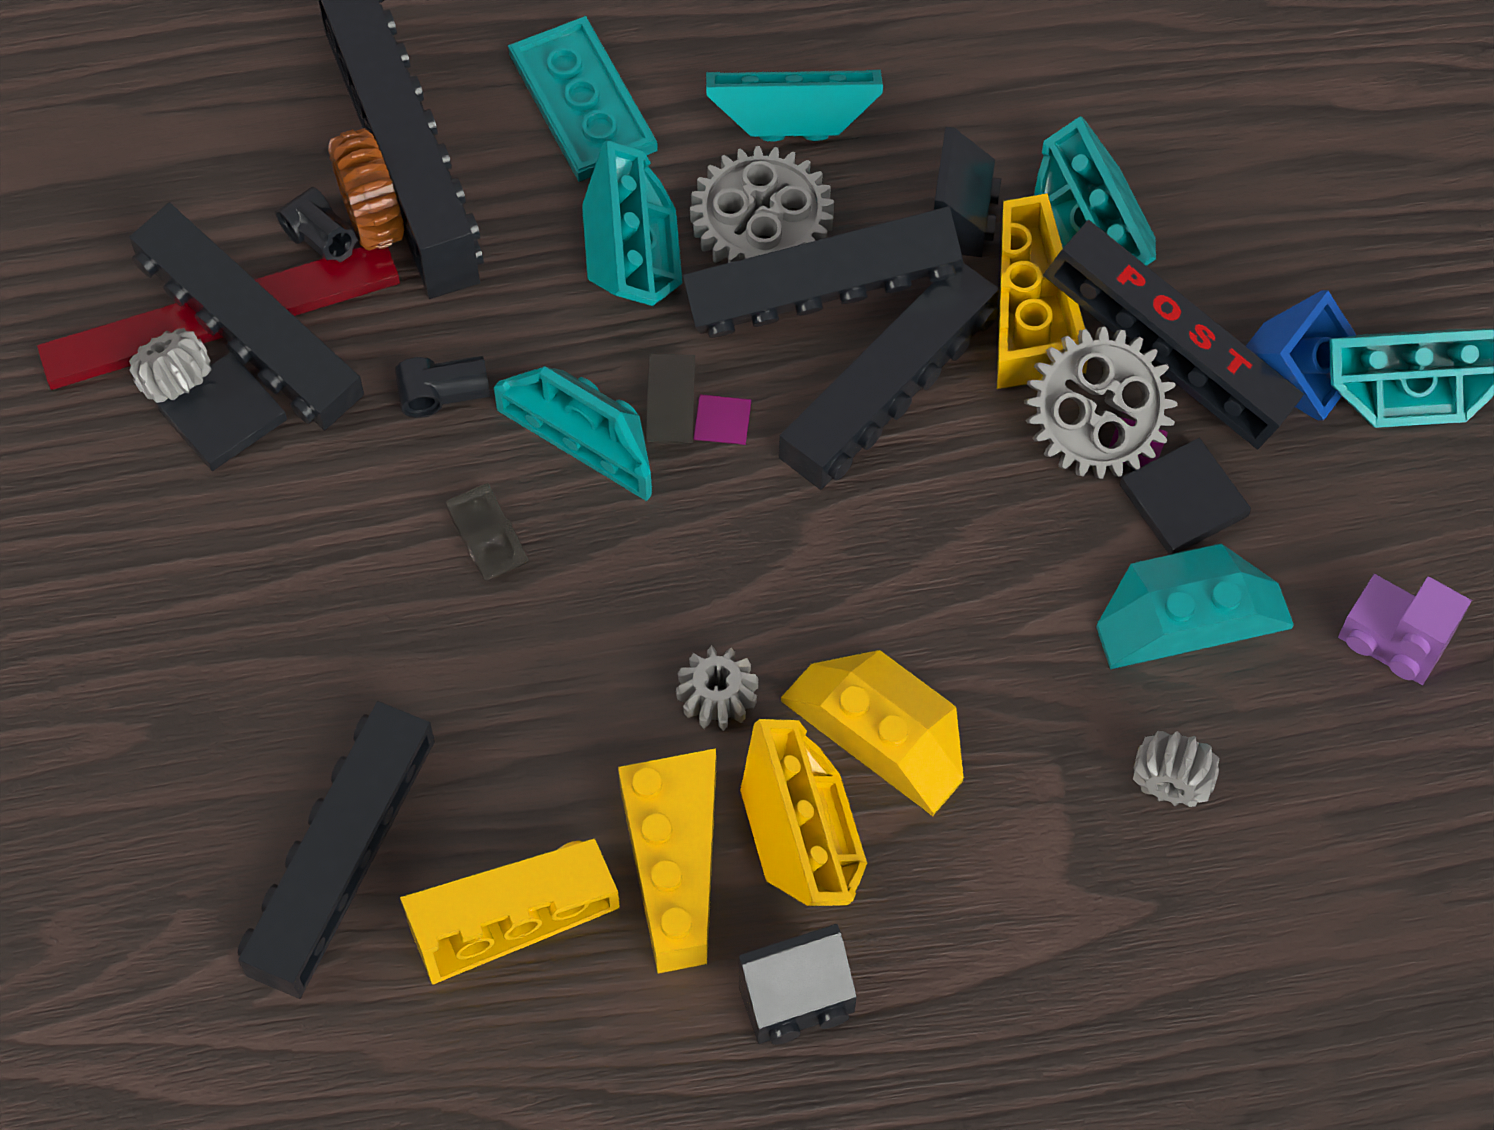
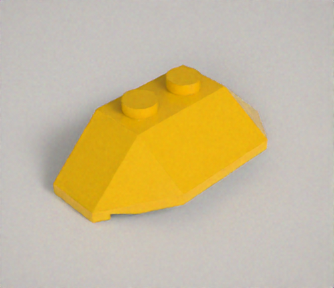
[781,650,964,816]
[740,719,867,906]

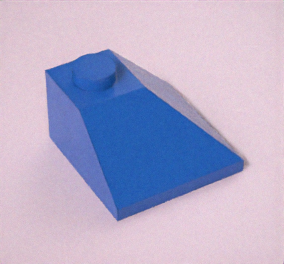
[1246,290,1356,420]

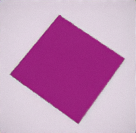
[694,395,751,445]

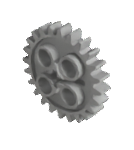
[690,146,834,263]
[1024,327,1177,479]

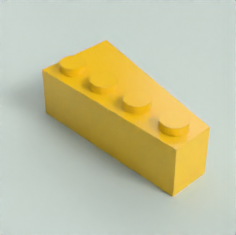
[618,748,716,974]

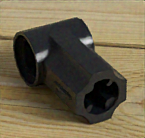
[275,187,358,262]
[395,356,490,418]

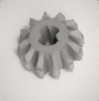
[129,328,211,403]
[676,645,758,731]
[1133,731,1220,807]

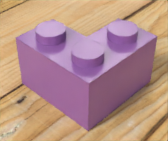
[1338,574,1472,686]

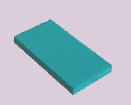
[508,16,658,182]

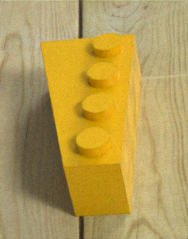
[997,193,1088,389]
[400,839,620,985]

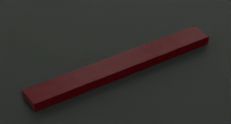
[37,247,400,390]

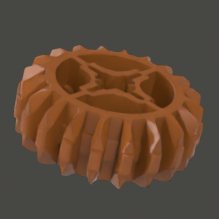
[328,128,404,251]

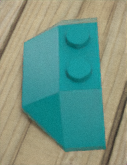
[706,70,883,141]
[1034,116,1156,265]
[582,140,683,306]
[1329,328,1494,428]
[494,366,652,501]
[1096,544,1294,669]

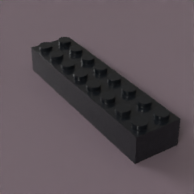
[318,0,484,299]

